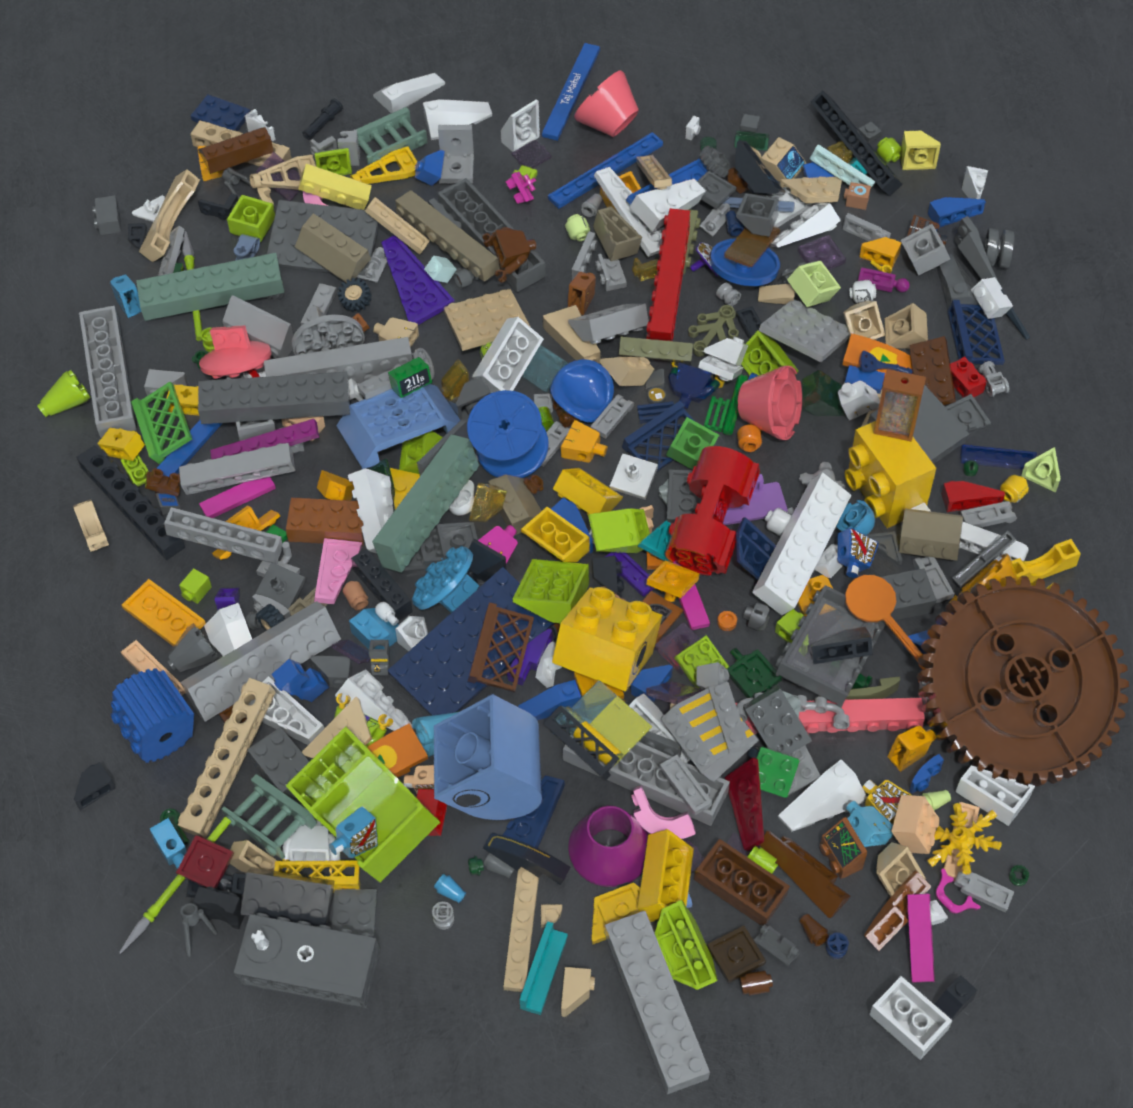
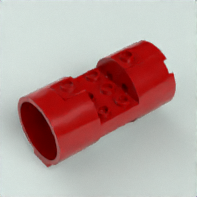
[665,446,760,576]

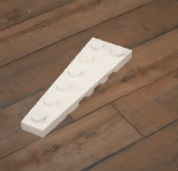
[594,167,664,257]

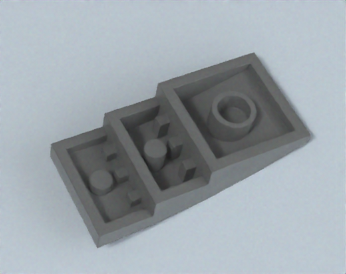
[403,522,478,571]

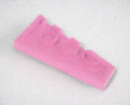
[314,538,362,604]

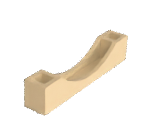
[139,169,200,262]

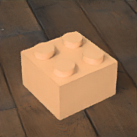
[891,795,939,854]

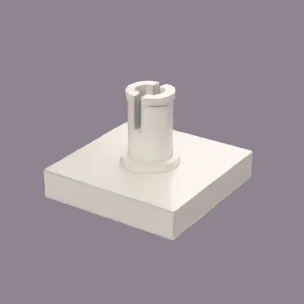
[610,454,658,500]

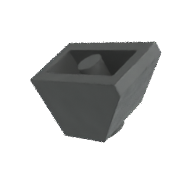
[311,656,352,689]

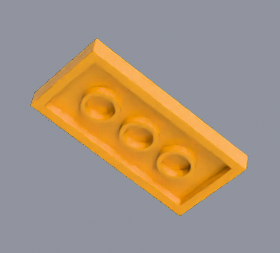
[122,579,206,647]

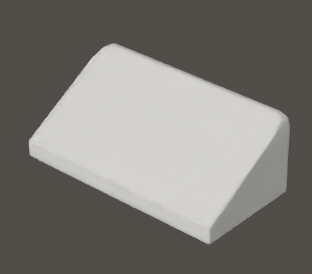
[815,544,843,578]

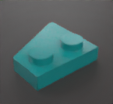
[638,521,671,562]

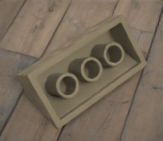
[295,213,371,283]

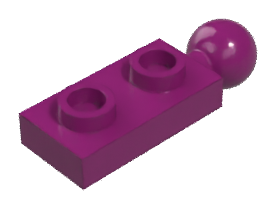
[858,268,910,292]

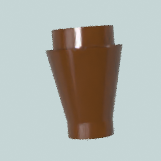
[799,914,829,946]

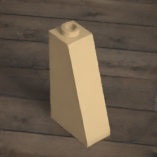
[543,305,600,363]

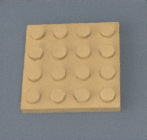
[444,289,530,351]

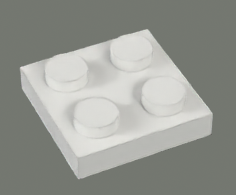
[698,355,743,381]

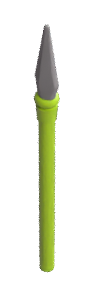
[182,231,202,341]
[119,817,231,954]

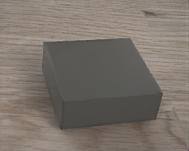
[740,114,760,132]

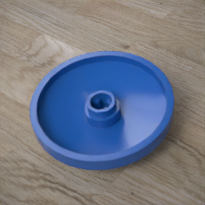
[710,239,780,286]

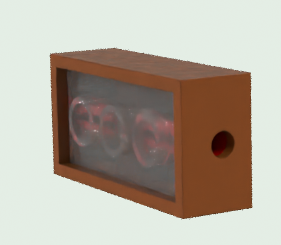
[874,369,926,442]

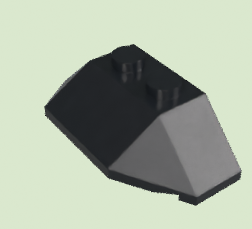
[735,140,786,195]

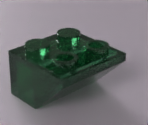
[802,370,844,416]

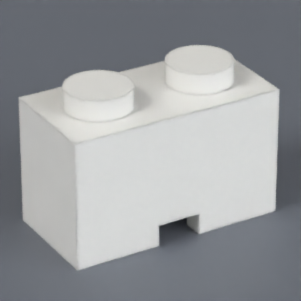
[971,277,1013,319]

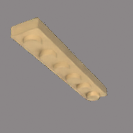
[636,155,672,189]
[504,867,539,992]

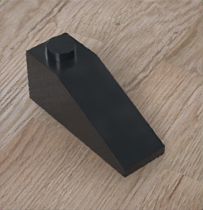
[811,627,873,664]

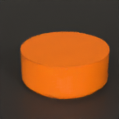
[717,611,737,631]

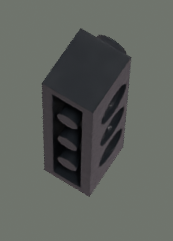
[351,548,413,621]

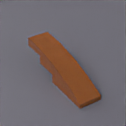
[864,871,931,951]

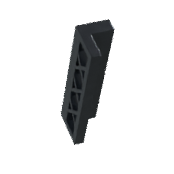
[544,705,620,781]

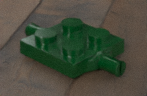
[727,648,782,698]

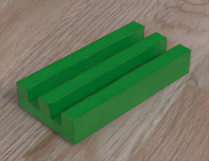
[704,396,730,432]

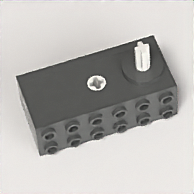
[234,913,381,1009]

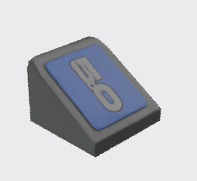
[156,493,181,515]

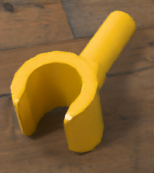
[870,260,892,274]

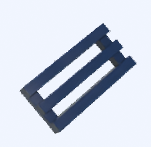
[637,401,674,424]

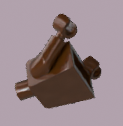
[482,227,536,283]

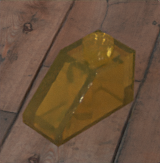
[440,360,469,401]
[469,483,507,522]

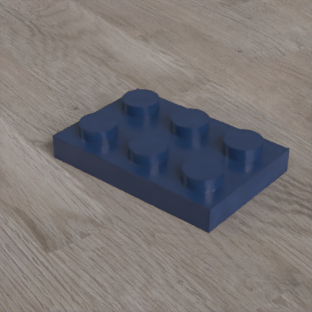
[191,94,250,132]

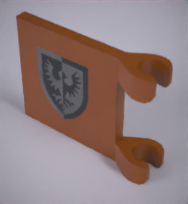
[642,591,683,648]

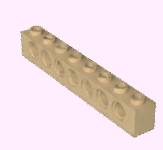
[178,678,276,839]

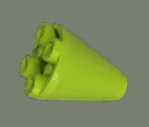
[37,370,91,417]

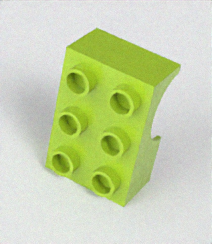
[286,726,440,882]

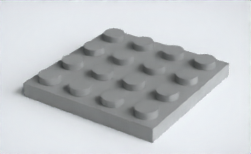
[759,300,850,362]

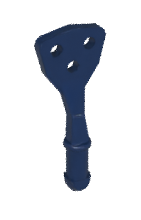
[859,350,912,374]

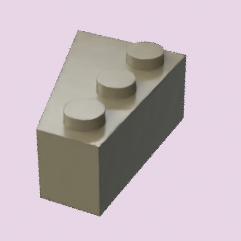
[593,207,642,261]

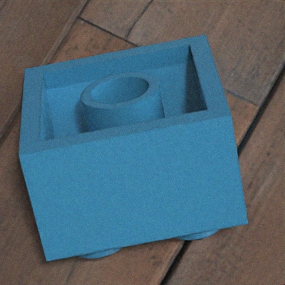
[349,608,399,649]

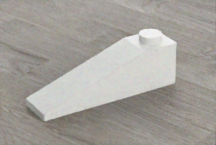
[423,100,492,140]
[204,603,252,656]
[335,670,412,731]

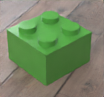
[666,417,719,470]

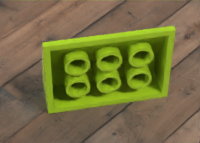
[513,559,589,624]

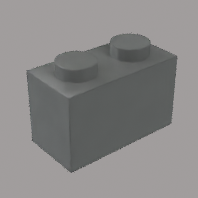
[93,195,121,235]

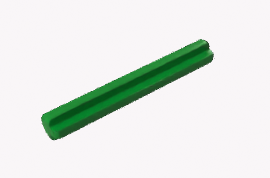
[723,374,748,435]

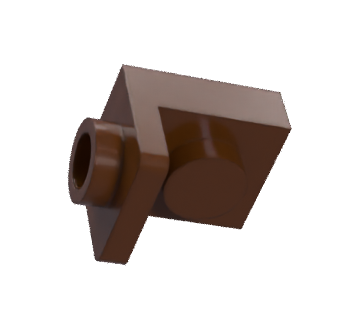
[728,167,749,194]

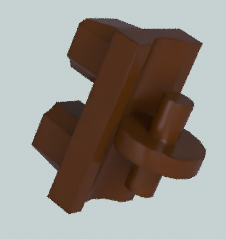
[145,468,180,497]

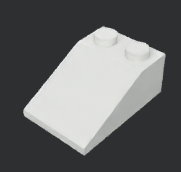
[501,99,540,152]

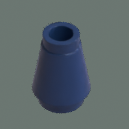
[725,211,744,237]

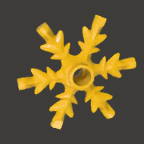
[927,803,1002,875]

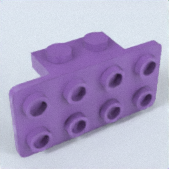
[723,474,788,525]

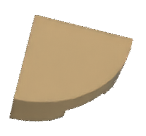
[541,905,562,928]

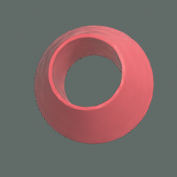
[574,70,639,137]
[738,366,802,440]

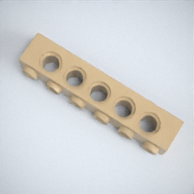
[191,121,291,173]

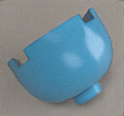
[836,500,875,535]

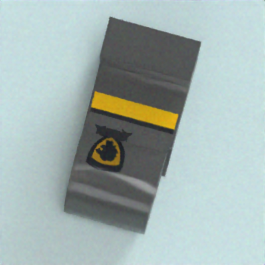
[369,640,390,676]

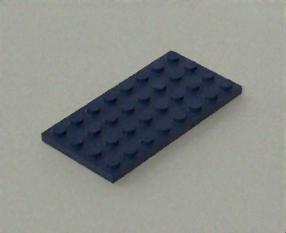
[387,567,555,716]

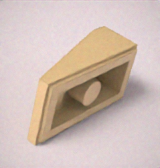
[758,284,795,304]

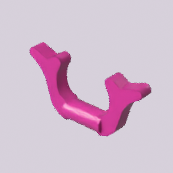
[935,868,980,914]

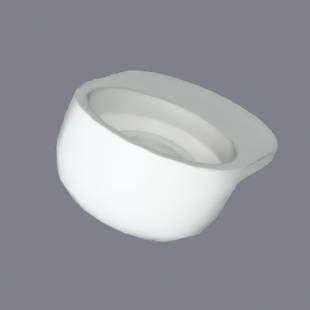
[449,480,475,516]

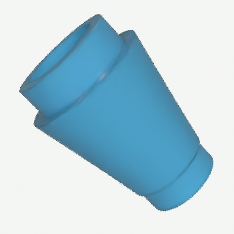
[434,874,466,903]

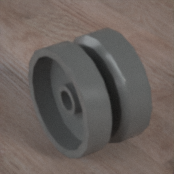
[984,228,1014,269]

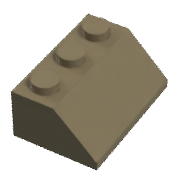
[488,474,541,535]
[899,508,963,560]

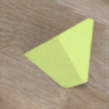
[1021,447,1060,492]

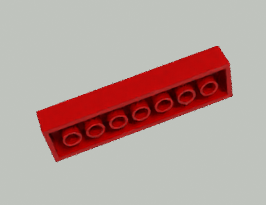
[647,208,691,342]

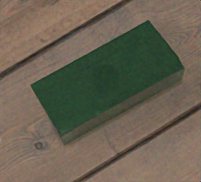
[734,131,769,151]

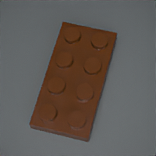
[909,336,956,405]

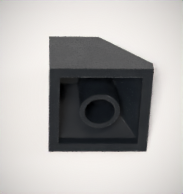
[467,539,507,584]

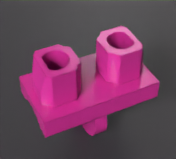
[506,171,536,203]

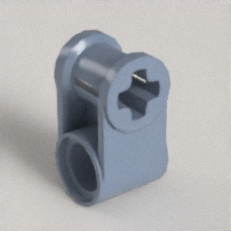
[234,234,260,261]

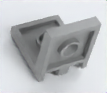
[438,125,474,183]

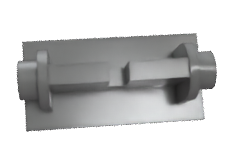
[700,203,730,237]

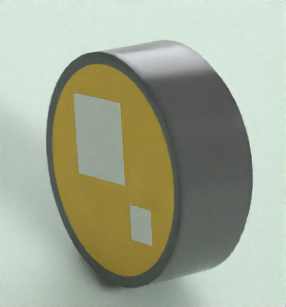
[648,387,666,404]

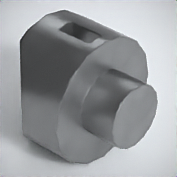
[743,602,770,630]

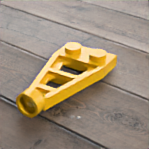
[350,146,417,184]

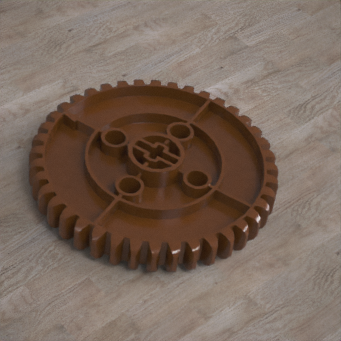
[917,576,1129,787]

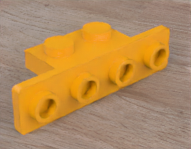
[212,505,280,560]

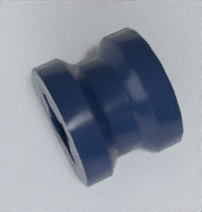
[826,932,849,959]

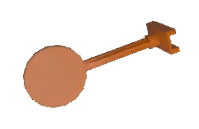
[845,575,927,683]

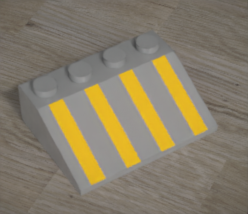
[661,688,759,782]

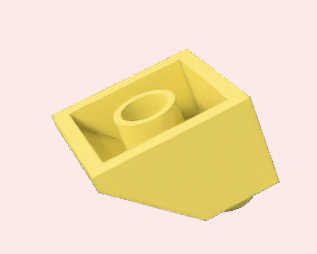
[900,131,941,170]

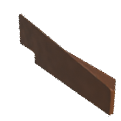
[760,831,851,918]

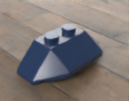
[735,517,776,580]

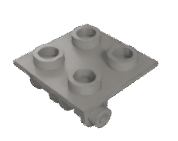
[356,247,387,283]
[788,745,821,796]

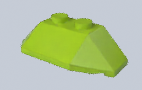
[655,900,718,990]

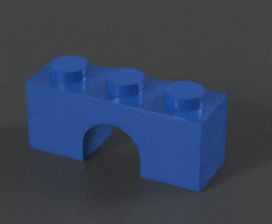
[272,659,329,702]

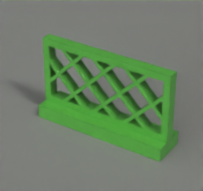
[131,382,192,464]

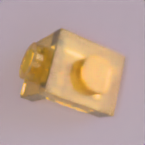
[827,141,852,163]
[632,258,658,281]

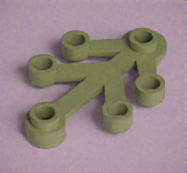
[688,305,739,357]

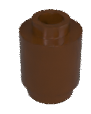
[740,970,773,996]

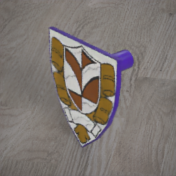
[690,242,718,276]

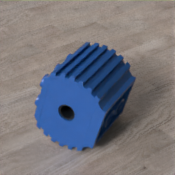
[111,668,194,763]

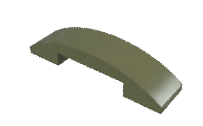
[819,677,900,700]

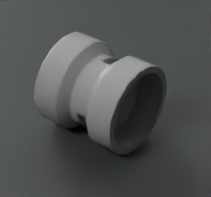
[716,282,741,306]
[432,902,454,930]

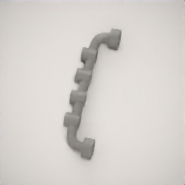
[736,693,850,729]

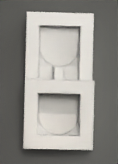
[535,642,562,688]

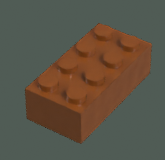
[286,498,365,546]

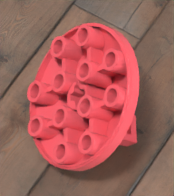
[199,325,272,378]

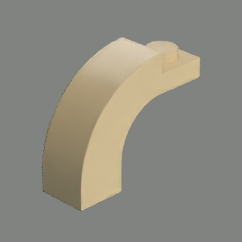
[73,499,109,552]

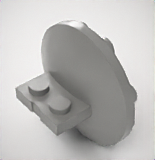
[292,305,364,355]

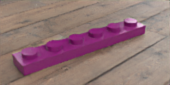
[210,419,319,460]

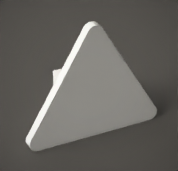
[132,195,165,222]

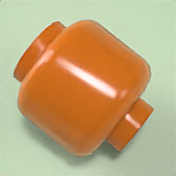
[737,424,762,452]

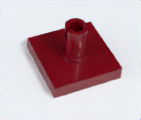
[176,835,234,889]

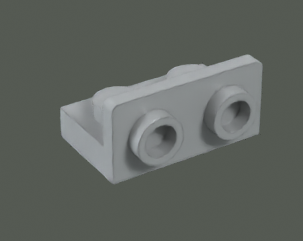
[595,254,627,291]

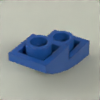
[909,754,944,794]

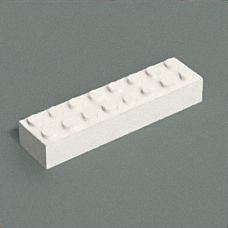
[752,472,851,615]

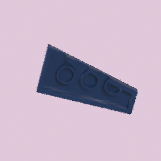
[502,775,565,849]

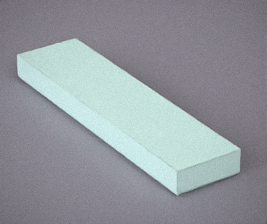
[810,144,875,190]

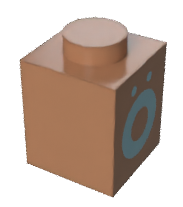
[844,182,871,210]

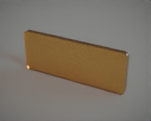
[724,227,780,267]

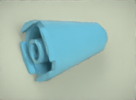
[412,712,458,757]

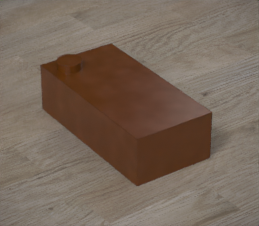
[694,838,790,927]

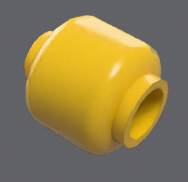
[1000,475,1029,503]

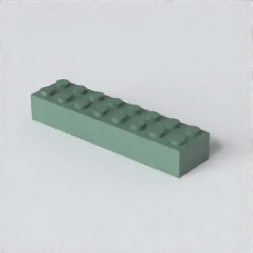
[136,253,285,321]
[372,434,479,573]

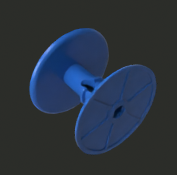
[467,390,549,478]

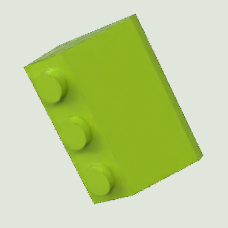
[741,330,799,376]

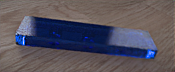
[961,444,1037,470]

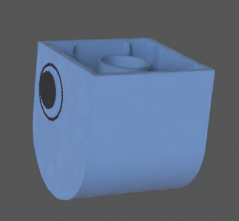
[434,694,542,820]

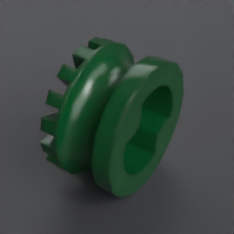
[1009,865,1029,886]

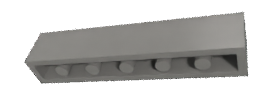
[179,443,295,495]

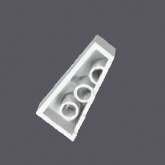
[630,179,706,232]
[249,676,325,745]

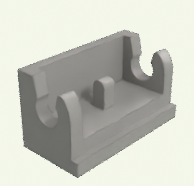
[338,130,360,166]

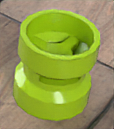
[201,327,214,352]

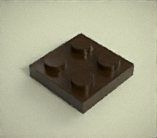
[707,925,766,984]

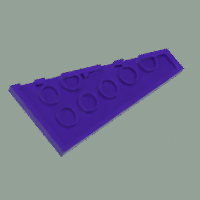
[381,235,455,325]

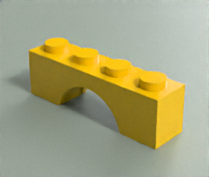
[1012,539,1081,583]

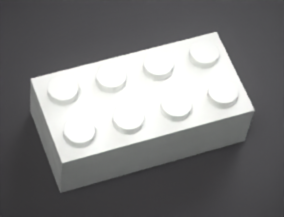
[472,317,544,393]

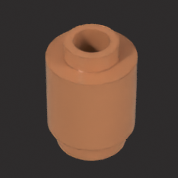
[343,581,368,610]

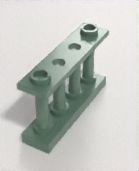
[356,107,427,166]
[222,774,317,860]

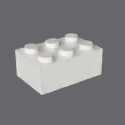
[870,976,952,1060]

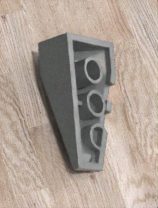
[937,254,980,309]

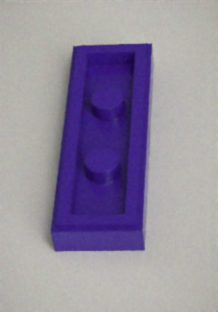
[605,552,654,597]

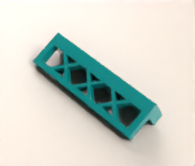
[520,921,568,1015]

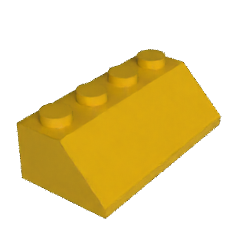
[638,829,694,920]

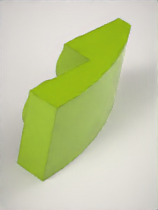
[121,454,149,486]

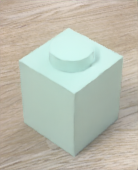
[424,255,457,283]

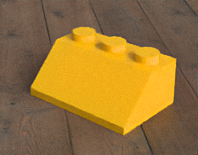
[553,468,623,515]
[521,507,590,562]

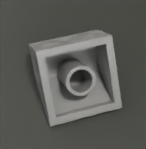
[901,224,950,276]

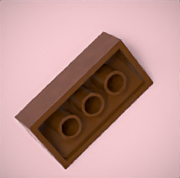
[198,127,274,174]

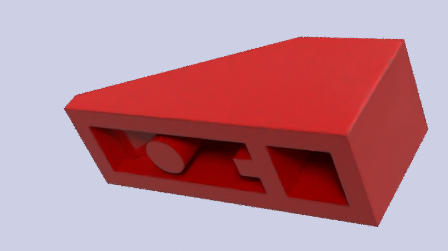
[941,481,1005,512]

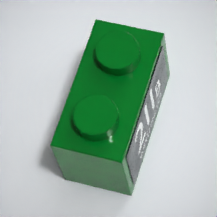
[388,357,432,398]

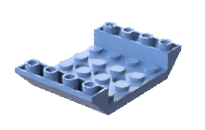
[336,384,460,469]

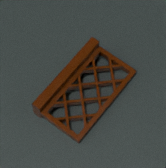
[468,602,534,692]

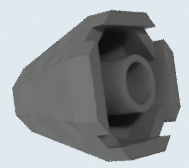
[167,623,219,672]

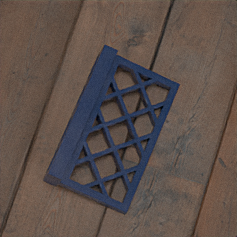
[947,300,1005,365]
[622,401,695,473]

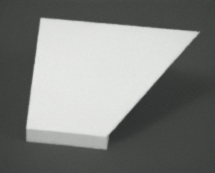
[245,109,275,141]
[962,166,988,199]
[395,616,428,651]

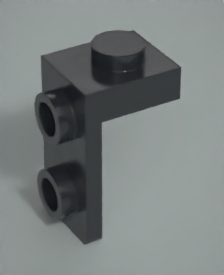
[198,193,239,220]

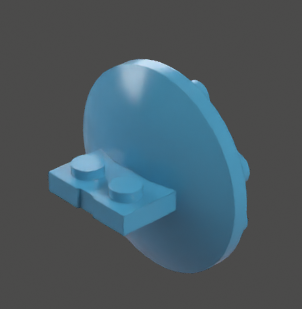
[412,546,479,613]

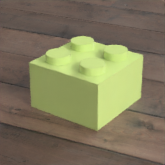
[787,261,841,307]

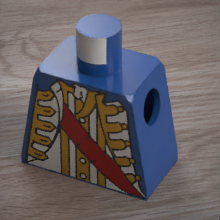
[837,528,879,578]

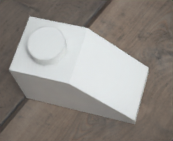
[704,336,748,366]

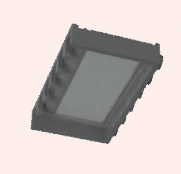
[775,585,886,708]

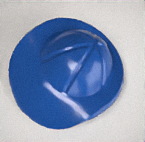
[550,359,614,423]

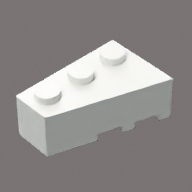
[956,765,1035,826]

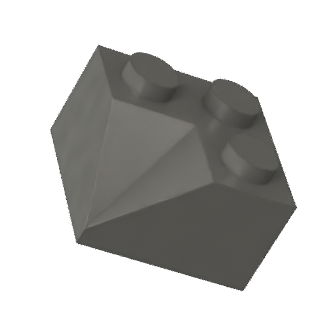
[736,193,779,237]
[449,377,491,423]

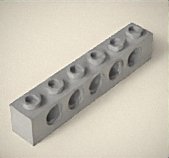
[164,507,282,564]

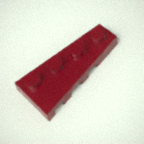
[725,758,764,851]

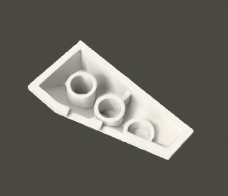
[373,73,445,113]
[770,203,841,247]
[628,694,690,763]
[778,760,867,832]

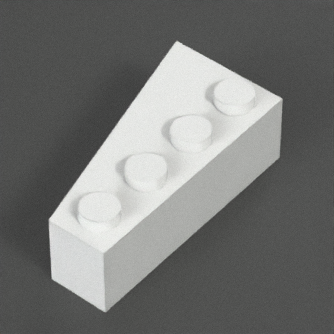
[348,468,393,553]

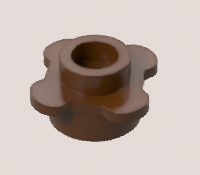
[524,475,544,494]

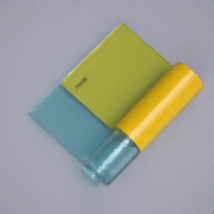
[556,680,652,767]

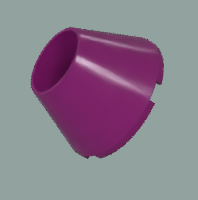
[568,806,649,887]

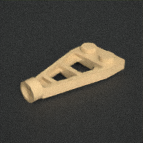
[250,155,316,190]

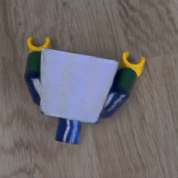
[669,362,725,409]

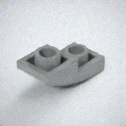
[252,594,291,619]

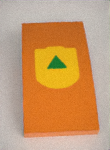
[843,333,913,384]
[368,723,428,778]

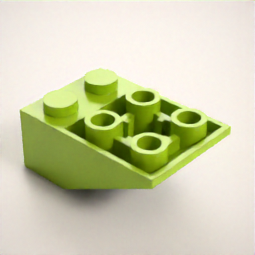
[588,509,650,553]

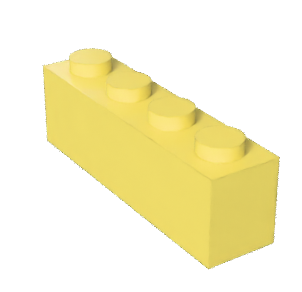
[298,164,371,210]

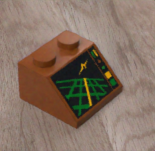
[819,817,867,879]

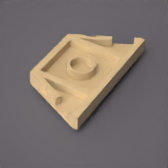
[780,177,842,203]
[302,697,372,758]

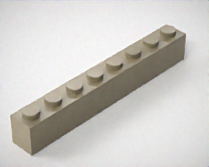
[395,190,500,281]

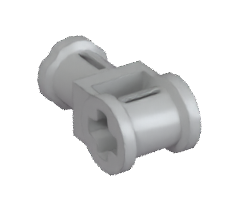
[979,361,1009,397]

